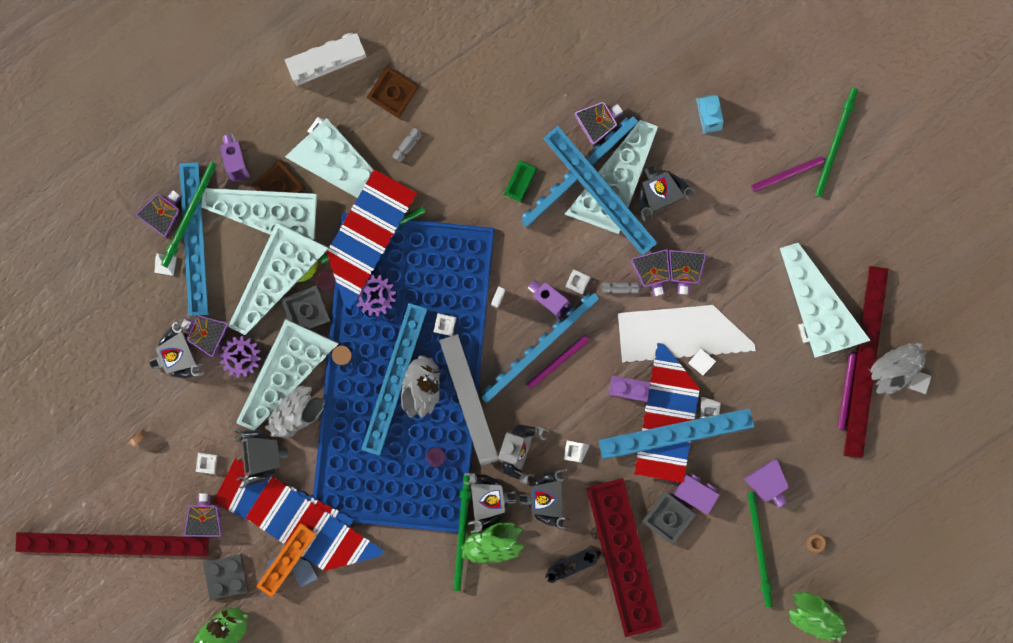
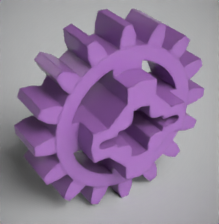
[356,275,396,317]
[219,336,262,378]

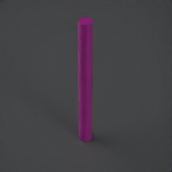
[751,156,825,192]
[527,335,590,389]
[837,353,857,430]

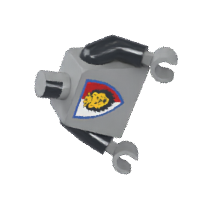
[149,319,204,379]
[498,425,548,485]
[464,473,516,533]

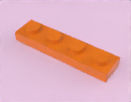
[256,523,317,598]

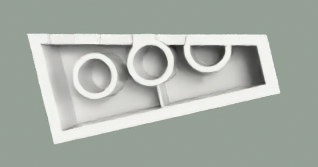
[284,32,367,86]

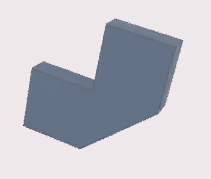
[266,557,318,587]

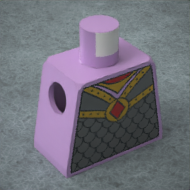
[574,102,623,146]

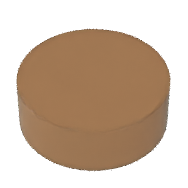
[332,346,352,365]
[129,430,147,447]
[806,534,826,553]

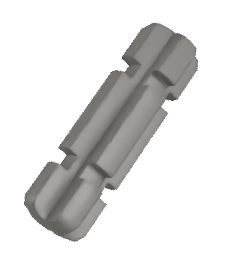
[392,128,422,162]
[602,283,639,293]

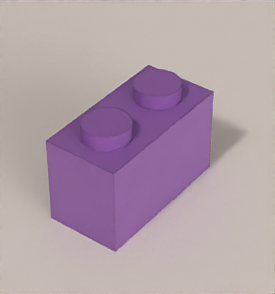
[608,376,651,402]
[674,474,719,515]

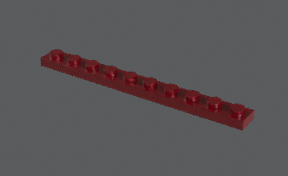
[843,266,889,458]
[15,532,209,557]

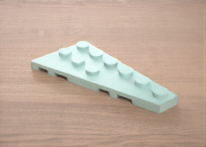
[285,118,374,198]
[565,120,658,234]
[201,188,317,241]
[228,223,329,335]
[780,243,870,358]
[236,319,338,430]

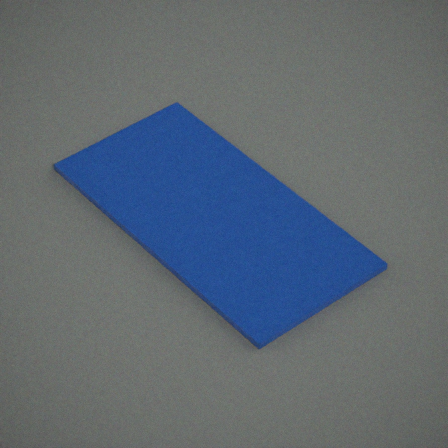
[313,213,495,533]

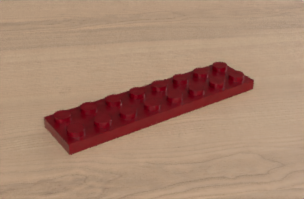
[586,478,662,637]

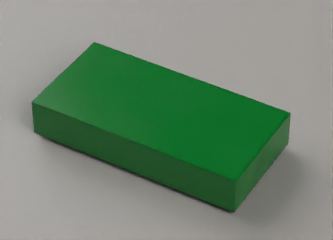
[504,160,537,203]

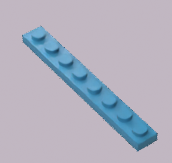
[521,117,638,228]
[543,126,657,255]
[179,162,209,317]
[481,293,599,403]
[361,303,427,456]
[599,408,754,460]

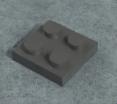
[281,285,330,330]
[642,491,696,545]
[203,554,249,600]

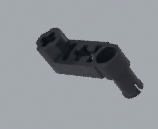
[545,545,601,583]

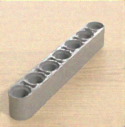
[440,334,499,466]

